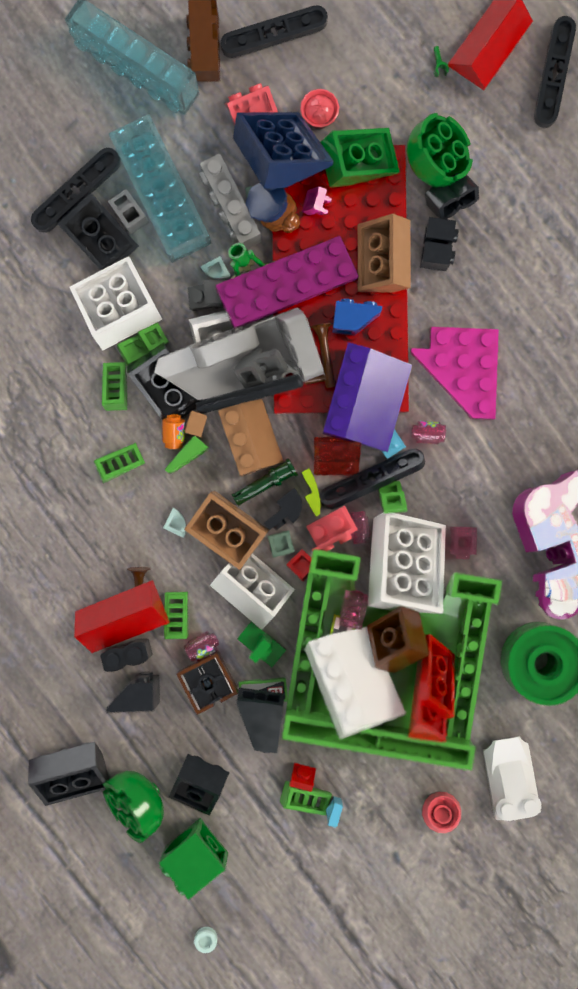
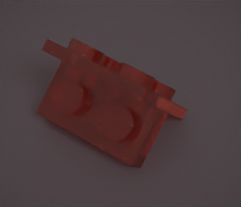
[314,437,361,476]

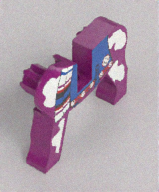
[512,469,578,620]

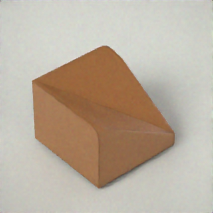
[185,411,207,439]

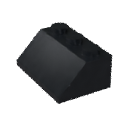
[28,742,109,806]

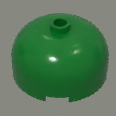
[406,113,473,187]
[103,771,164,843]

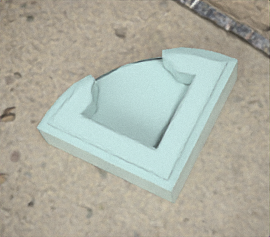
[200,256,231,280]
[163,508,186,538]

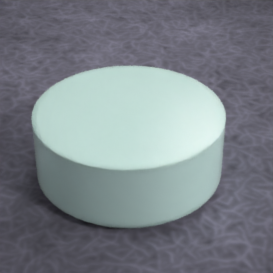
[194,927,218,953]

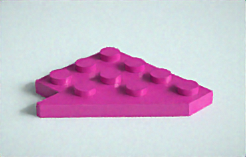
[410,327,499,420]

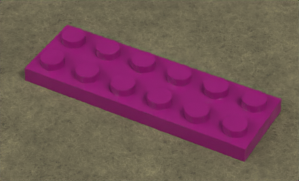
[215,236,359,329]

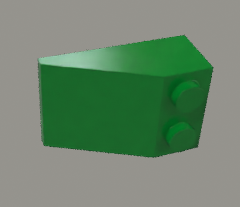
[320,128,400,187]

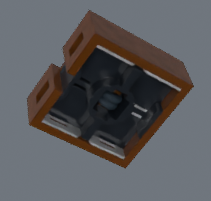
[176,650,239,715]

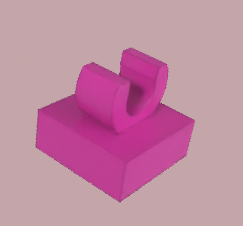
[302,186,331,215]

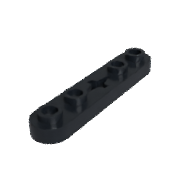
[220,5,328,58]
[534,16,576,128]
[31,147,121,233]
[320,449,425,510]

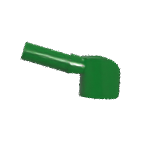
[434,46,449,77]

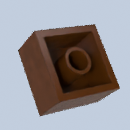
[367,606,429,673]

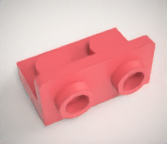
[225,83,278,126]
[306,506,358,551]

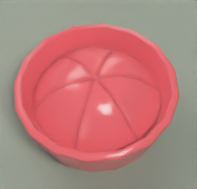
[300,89,339,129]
[422,792,462,833]

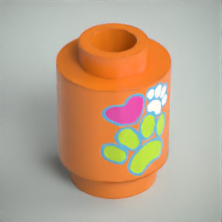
[162,414,185,449]

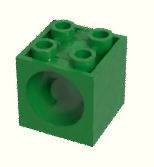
[159,818,228,900]

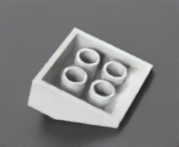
[70,256,162,350]

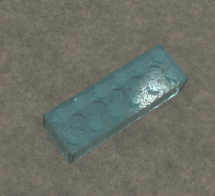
[65,0,200,115]
[108,114,212,263]

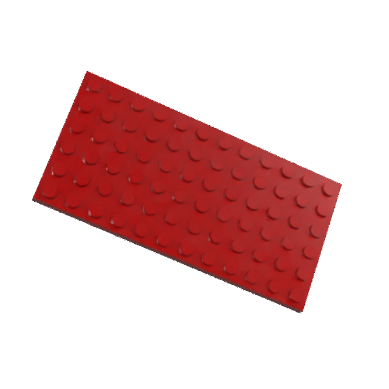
[272,145,409,414]

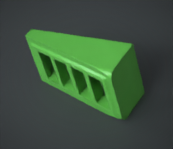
[102,362,127,411]
[165,436,209,474]
[94,443,145,483]
[164,592,189,639]
[280,781,332,816]

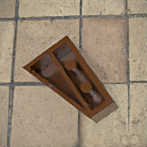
[186,0,220,82]

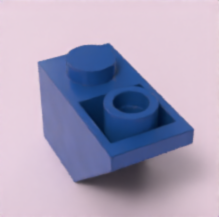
[332,299,382,335]

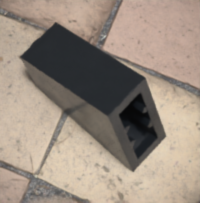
[237,688,285,753]

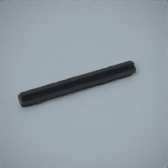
[196,374,303,414]

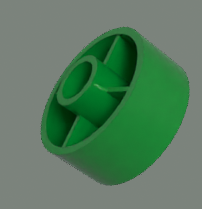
[500,622,578,706]

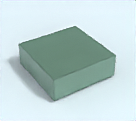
[267,530,295,558]

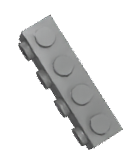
[199,153,261,249]

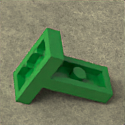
[237,621,286,667]

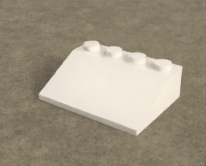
[368,513,446,614]
[305,627,406,739]

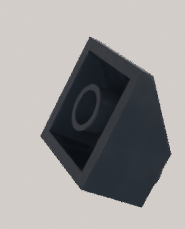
[106,671,160,713]
[169,754,229,816]

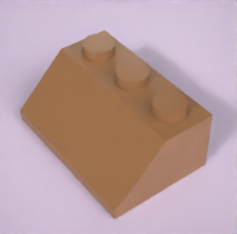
[358,214,411,292]
[218,399,284,477]
[184,491,269,570]

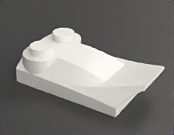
[483,736,541,821]

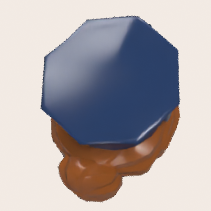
[245,183,300,233]

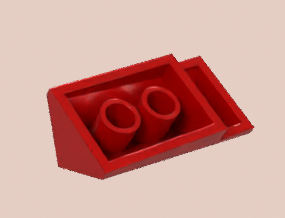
[448,0,533,91]
[74,580,170,653]
[408,634,455,743]

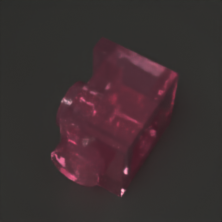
[450,527,477,559]
[339,590,368,630]

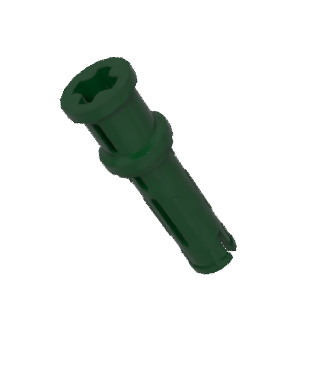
[231,458,298,506]

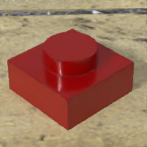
[286,549,311,582]
[289,762,316,792]

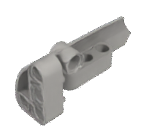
[154,307,324,400]

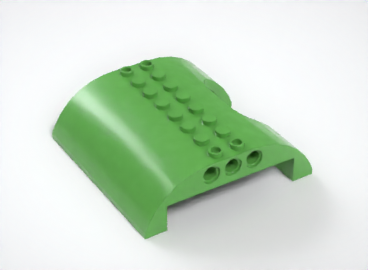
[282,549,502,771]

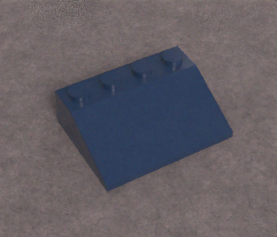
[233,112,334,190]

